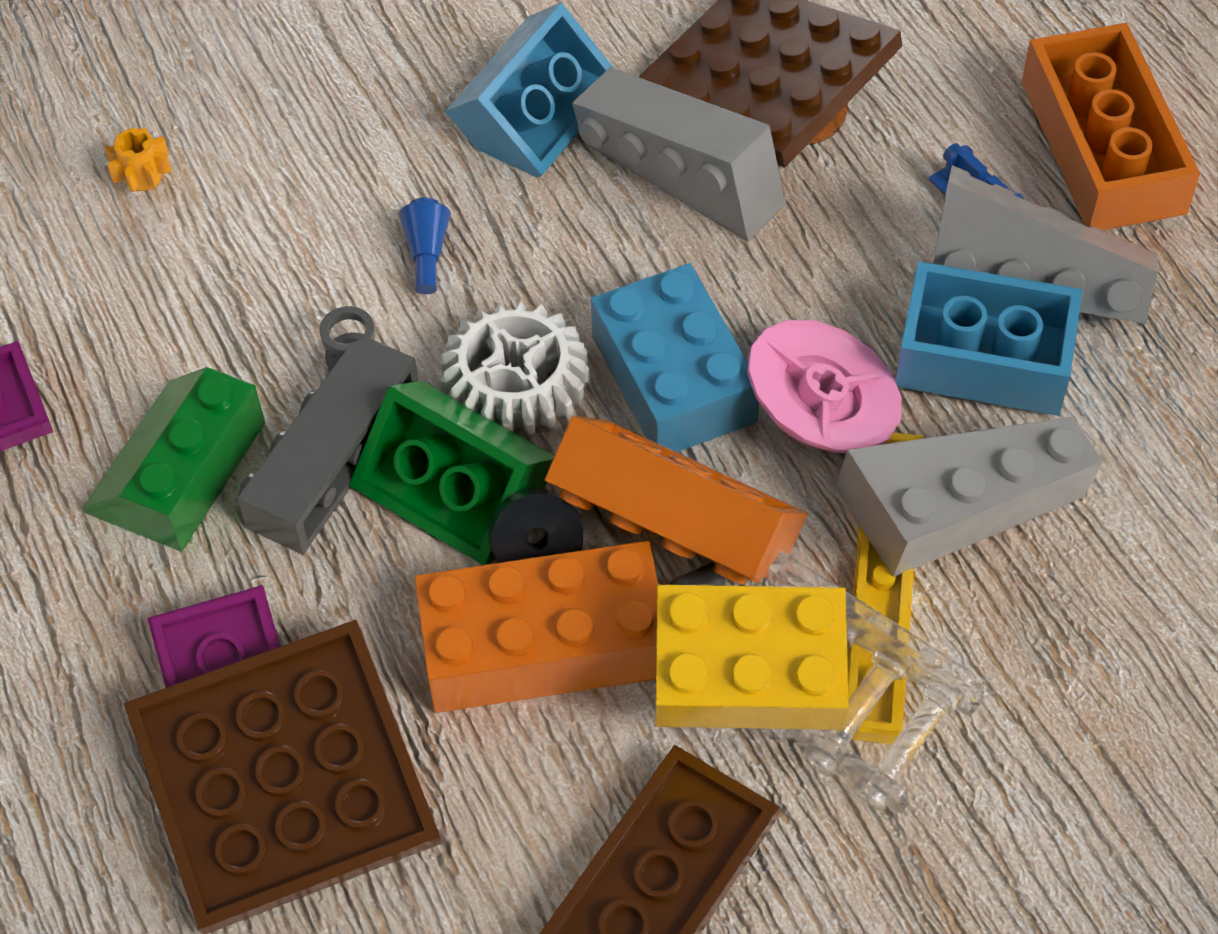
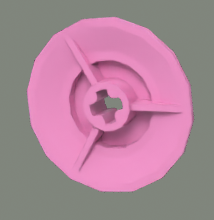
[747,320,902,453]

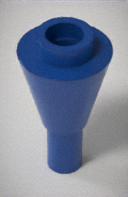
[399,198,451,294]

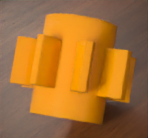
[105,128,172,192]

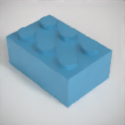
[895,261,1083,416]
[590,263,759,452]

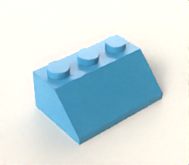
[445,2,614,178]

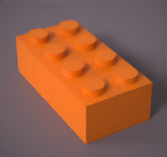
[1022,22,1200,230]
[545,416,808,584]
[415,541,658,713]

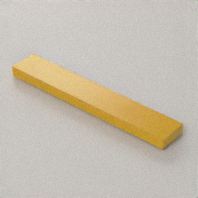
[840,432,924,745]

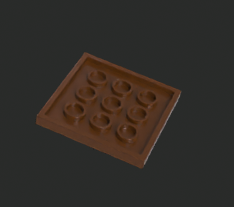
[639,0,902,168]
[124,619,441,934]

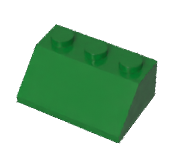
[82,367,265,552]
[349,381,555,565]

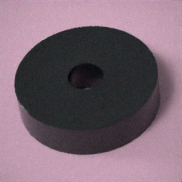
[488,488,583,563]

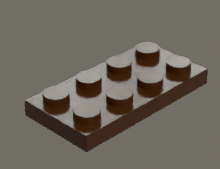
[540,744,780,934]

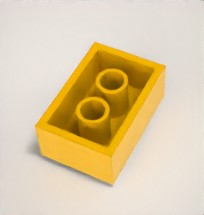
[655,585,848,730]

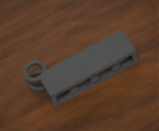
[237,306,419,555]

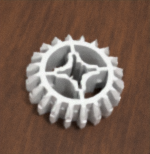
[441,301,589,439]

